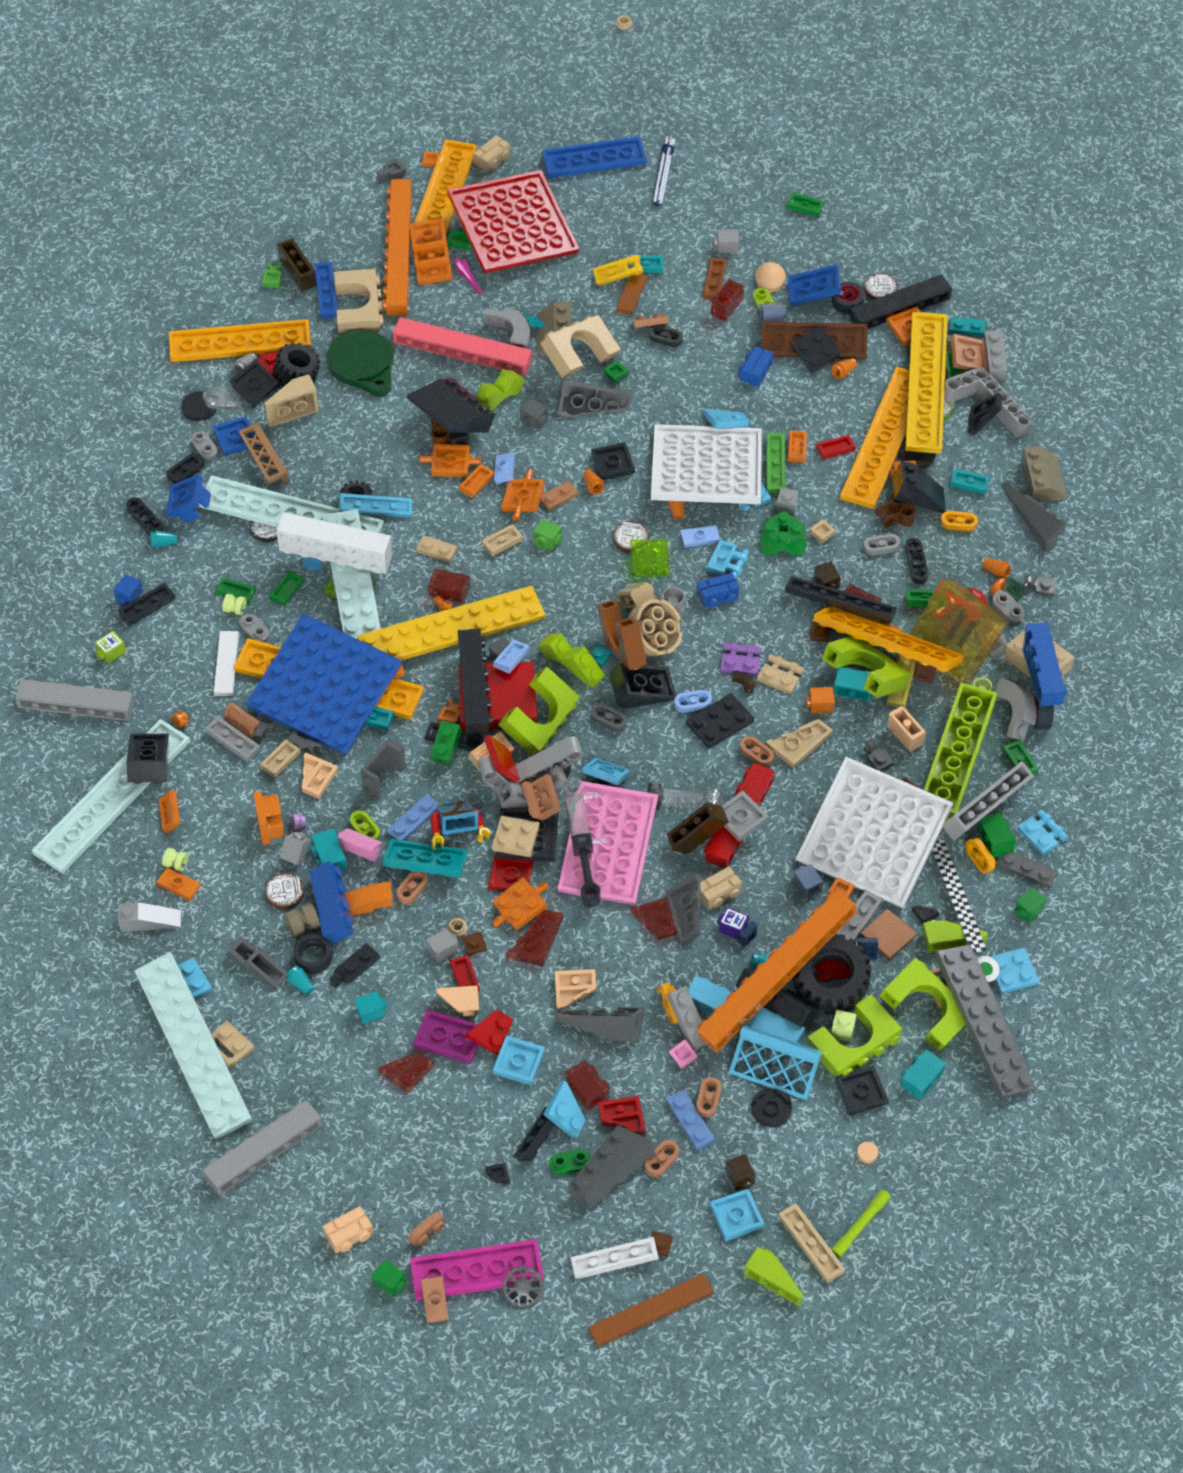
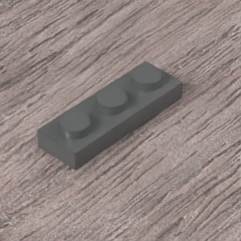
[996,852,1058,889]

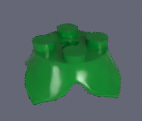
[760,511,806,557]

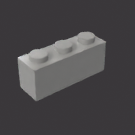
[983,331,1007,383]

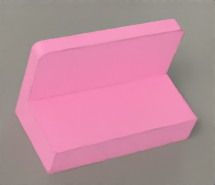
[338,828,382,862]

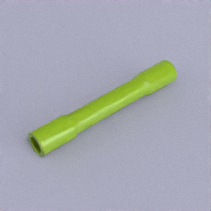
[831,1189,891,1259]

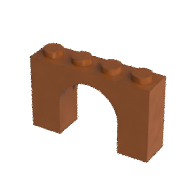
[597,599,647,670]

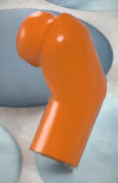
[990,577,1006,601]
[433,596,452,611]

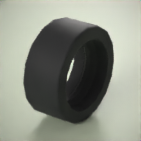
[293,934,332,974]

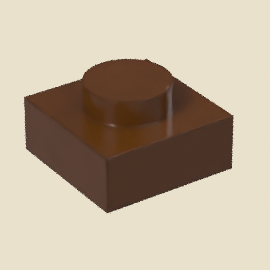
[810,622,830,642]
[913,661,937,684]
[462,932,487,956]
[651,1231,673,1257]

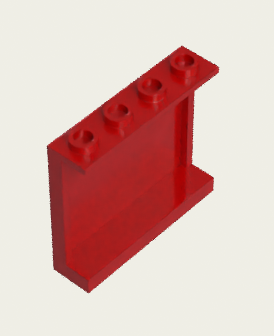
[458,662,537,732]

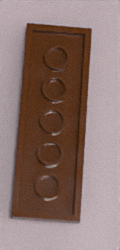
[762,321,867,359]

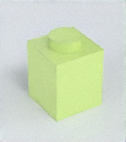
[831,1010,857,1042]

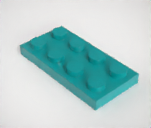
[383,839,468,877]

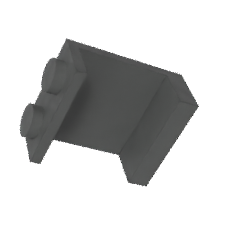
[361,738,406,799]

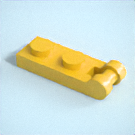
[593,255,644,286]

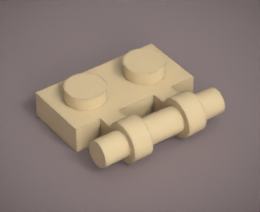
[757,654,805,694]

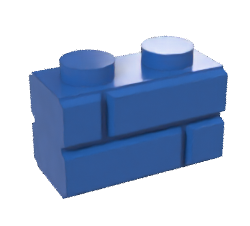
[738,346,774,387]
[696,573,739,608]

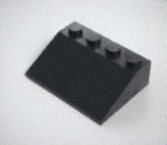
[406,378,496,433]

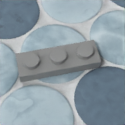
[205,716,261,762]
[835,890,883,941]
[666,986,706,1050]

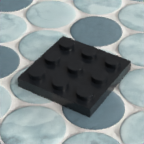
[496,808,559,862]

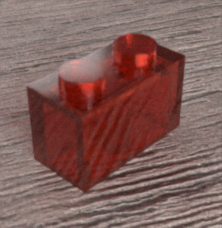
[711,279,744,322]
[428,569,471,603]
[565,1059,610,1111]

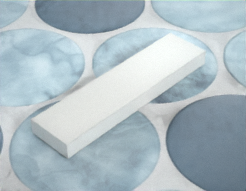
[214,631,239,696]
[571,1237,659,1279]

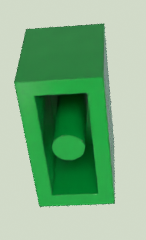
[430,720,463,767]
[978,813,1017,858]

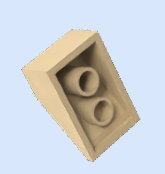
[265,374,319,427]

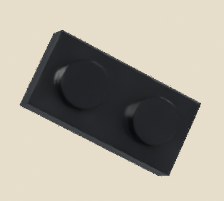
[165,452,205,484]

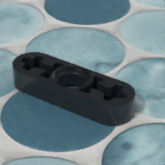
[126,497,164,536]
[905,538,929,585]

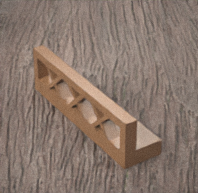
[238,422,290,484]

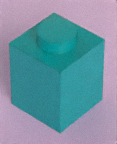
[354,991,387,1024]

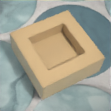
[809,519,836,544]

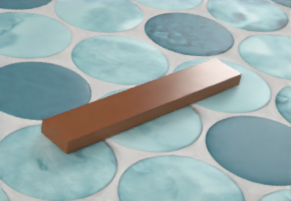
[588,1273,714,1348]

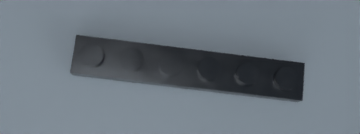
[785,576,897,623]

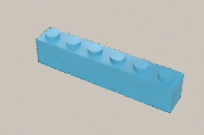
[688,976,805,1044]

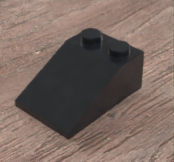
[893,460,946,513]
[609,663,676,708]
[126,733,169,784]

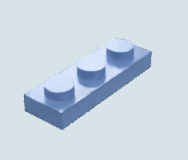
[386,794,439,841]
[666,1090,715,1151]

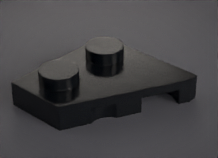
[968,393,1003,435]

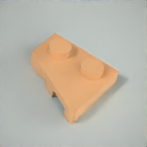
[302,752,338,799]
[555,969,596,1010]

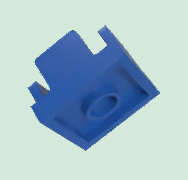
[165,474,211,523]

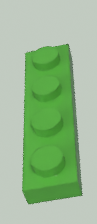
[766,433,785,494]

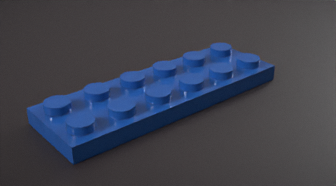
[542,136,647,178]

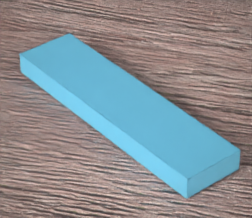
[339,493,412,517]

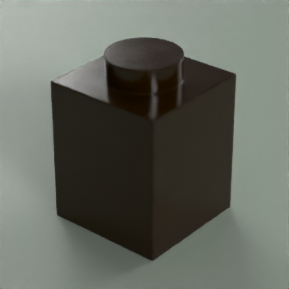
[814,561,841,589]
[725,1154,755,1191]

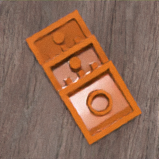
[410,218,452,285]

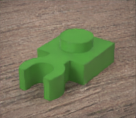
[262,261,282,288]

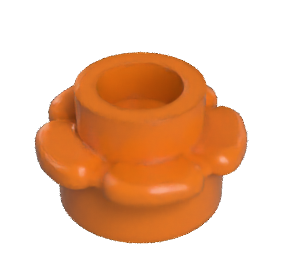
[171,710,189,728]

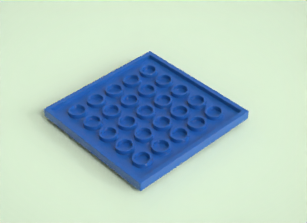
[246,613,402,755]

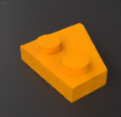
[655,982,678,1024]

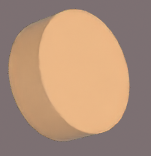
[857,1142,878,1164]

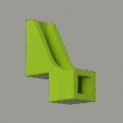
[475,369,526,411]
[538,633,605,688]

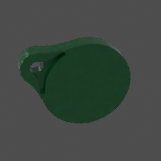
[327,330,394,397]

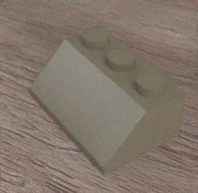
[537,302,572,355]
[1021,446,1067,501]

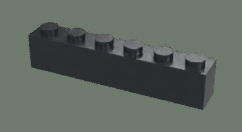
[850,274,952,330]
[458,629,493,735]

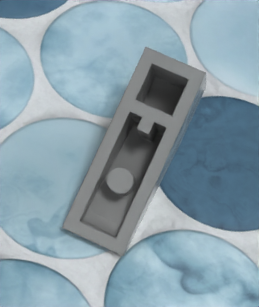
[118,902,181,932]

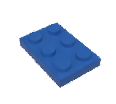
[788,264,841,306]

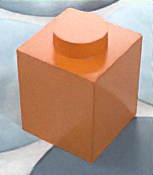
[806,687,835,714]

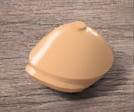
[755,262,786,292]

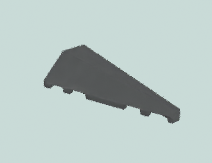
[1001,480,1066,552]

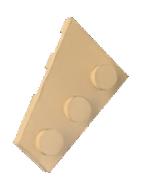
[765,719,833,768]

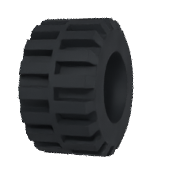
[273,342,320,386]

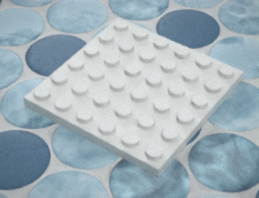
[651,424,762,504]
[795,757,953,909]

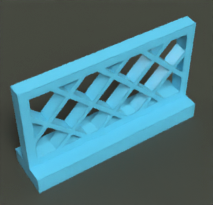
[729,1025,823,1100]

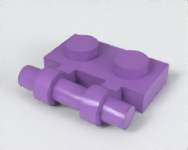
[720,642,761,676]

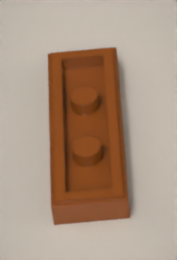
[702,258,727,301]
[616,274,648,315]

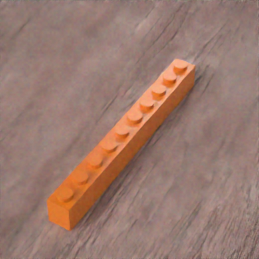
[383,179,412,316]
[697,889,857,1053]

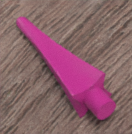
[454,257,482,293]

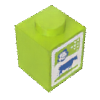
[95,631,126,663]

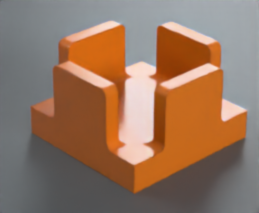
[254,791,285,845]

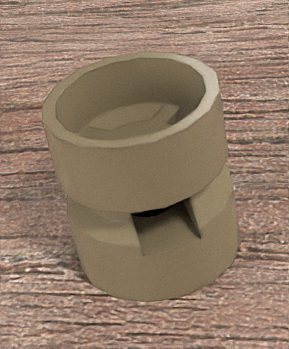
[284,903,320,937]

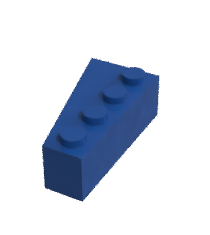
[1022,622,1067,707]

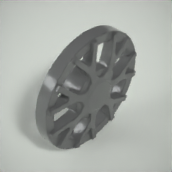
[503,1266,543,1307]

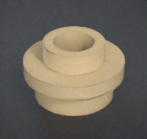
[616,15,632,30]
[448,918,468,938]

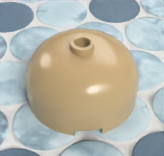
[628,599,683,656]

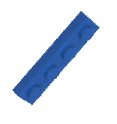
[314,261,338,319]

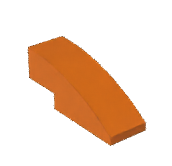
[345,881,393,915]

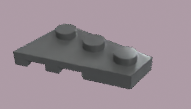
[665,873,701,944]

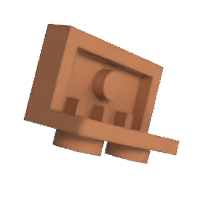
[522,774,561,820]

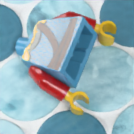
[430,800,491,850]

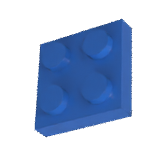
[213,416,258,456]

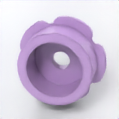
[291,812,306,831]

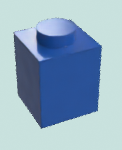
[113,574,143,605]

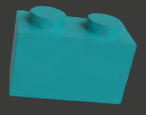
[833,667,872,702]
[309,828,347,870]
[900,1049,946,1100]

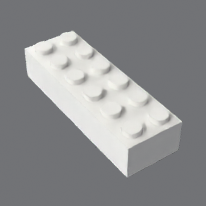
[277,512,392,574]

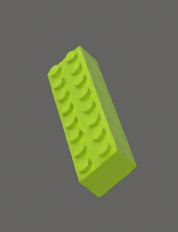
[924,683,998,821]

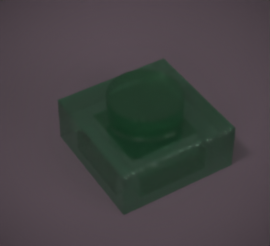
[1002,577,1025,602]

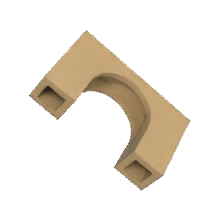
[334,269,383,334]
[540,315,621,379]

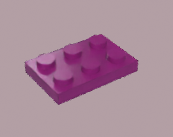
[413,1009,479,1064]

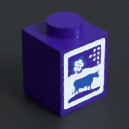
[717,907,749,940]

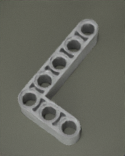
[944,368,1032,438]
[477,736,584,793]

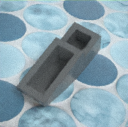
[226,937,287,989]

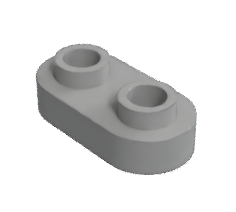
[191,431,218,460]
[863,534,900,556]
[991,591,1025,623]
[240,614,270,643]

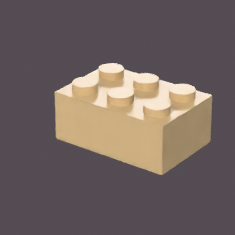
[1004,630,1074,678]

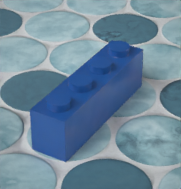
[309,861,354,944]

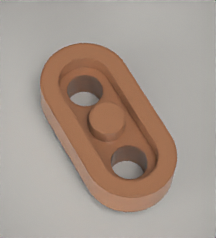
[740,736,774,767]
[397,871,428,904]
[696,1077,721,1118]
[645,1140,679,1177]
[408,1212,445,1247]

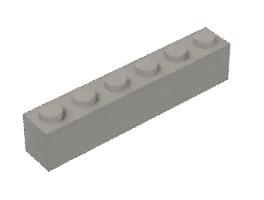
[15,679,135,721]
[943,761,1034,841]
[203,1100,322,1196]

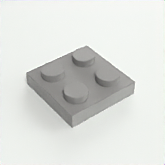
[722,791,769,841]

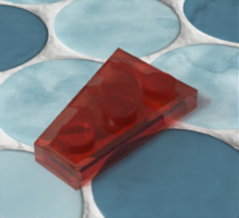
[505,909,564,966]

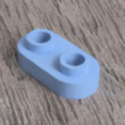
[674,690,712,713]

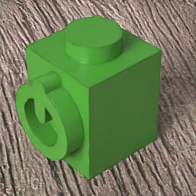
[533,519,563,550]

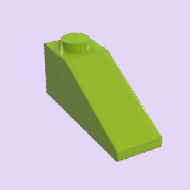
[922,920,988,953]
[744,1247,803,1306]

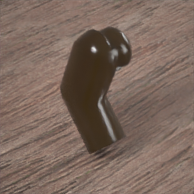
[732,672,756,694]

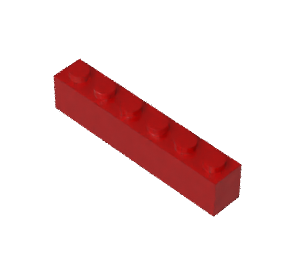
[703,763,775,869]

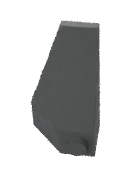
[557,378,633,418]
[555,1007,644,1044]

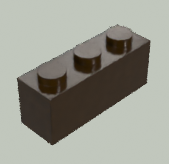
[277,238,317,292]
[666,802,729,854]

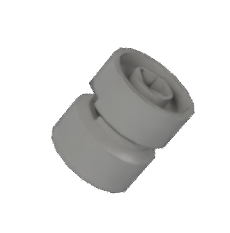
[661,587,685,618]

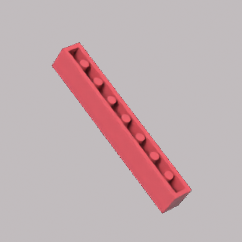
[393,317,532,376]

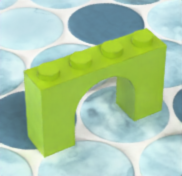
[822,636,911,698]
[498,667,580,755]
[879,958,966,1052]
[807,994,902,1077]

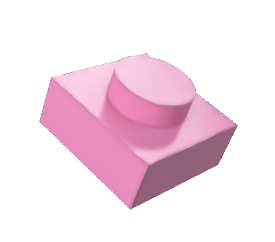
[669,1040,698,1069]

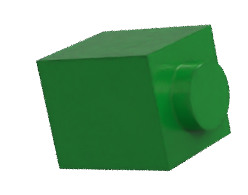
[1014,887,1047,923]
[371,1259,406,1297]

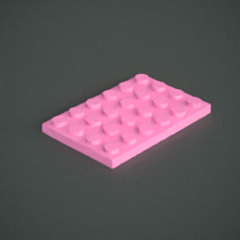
[558,781,658,906]

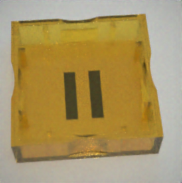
[909,578,1009,684]

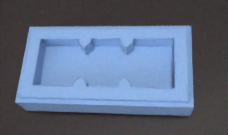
[494,452,515,484]
[681,525,720,548]
[493,639,530,674]

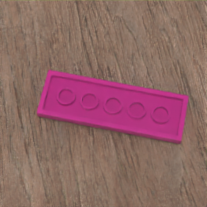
[410,1239,544,1301]

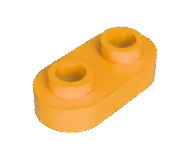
[941,511,978,531]
[966,838,996,874]

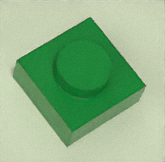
[604,361,629,384]

